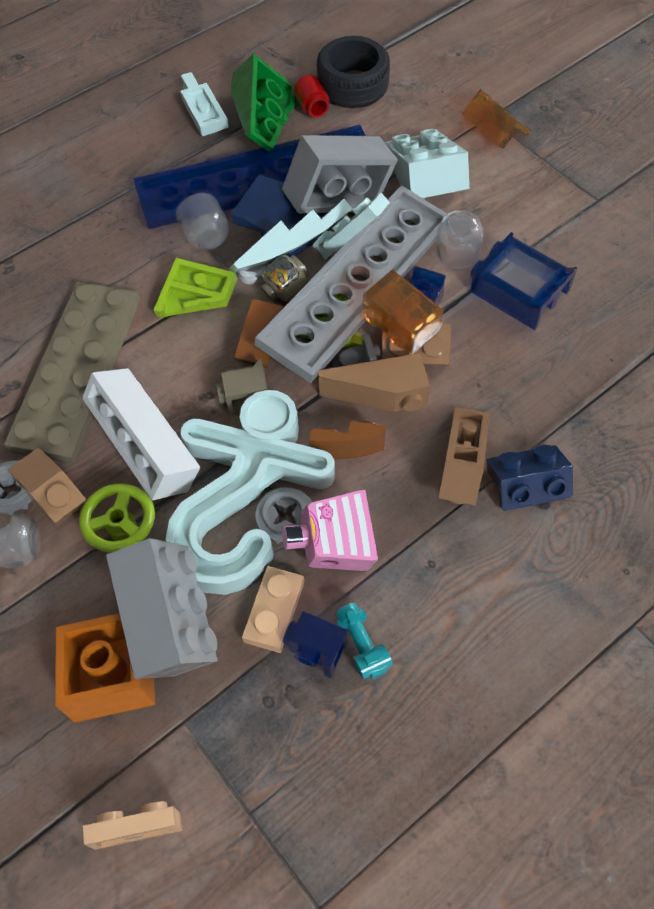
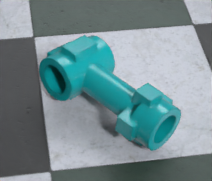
[335,603,393,680]

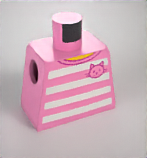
[282,490,378,571]

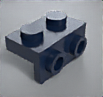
[486,445,573,511]

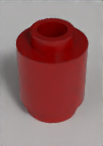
[293,75,329,118]

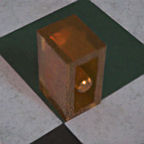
[362,269,444,354]

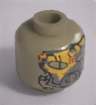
[261,254,310,303]

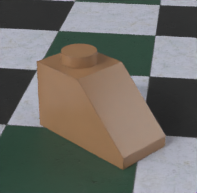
[8,447,86,528]

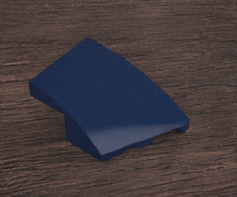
[231,175,341,257]

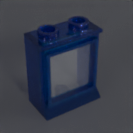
[470,232,578,331]

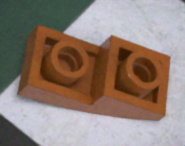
[234,299,284,369]
[309,421,386,459]

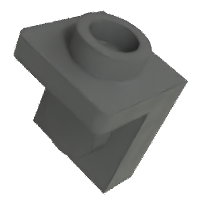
[330,333,381,368]

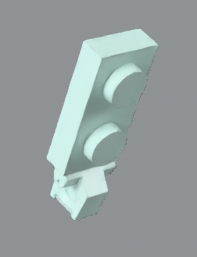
[180,72,229,136]
[313,193,390,260]

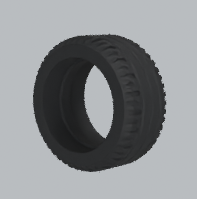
[316,36,390,108]

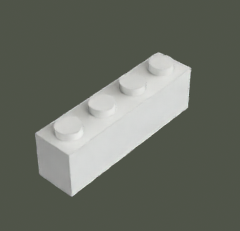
[82,368,200,501]

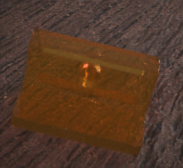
[462,89,531,149]

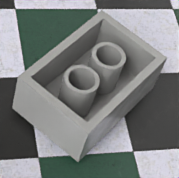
[282,135,398,214]
[106,538,218,679]

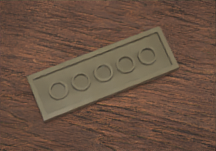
[4,282,140,464]

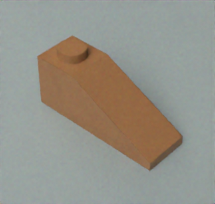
[318,353,430,412]
[438,407,490,506]

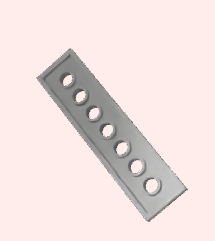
[254,185,453,384]

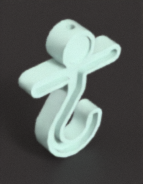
[166,390,335,595]

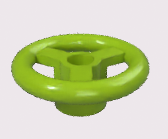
[79,483,155,553]

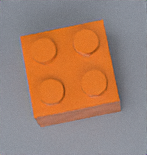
[55,613,155,723]

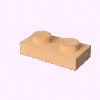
[242,566,305,653]
[83,801,182,850]

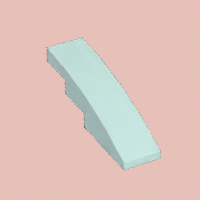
[229,199,353,273]

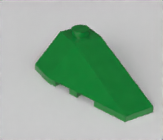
[231,53,296,152]

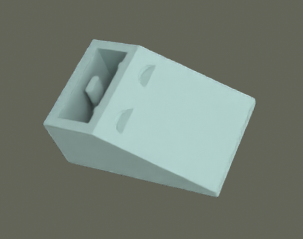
[384,129,470,198]

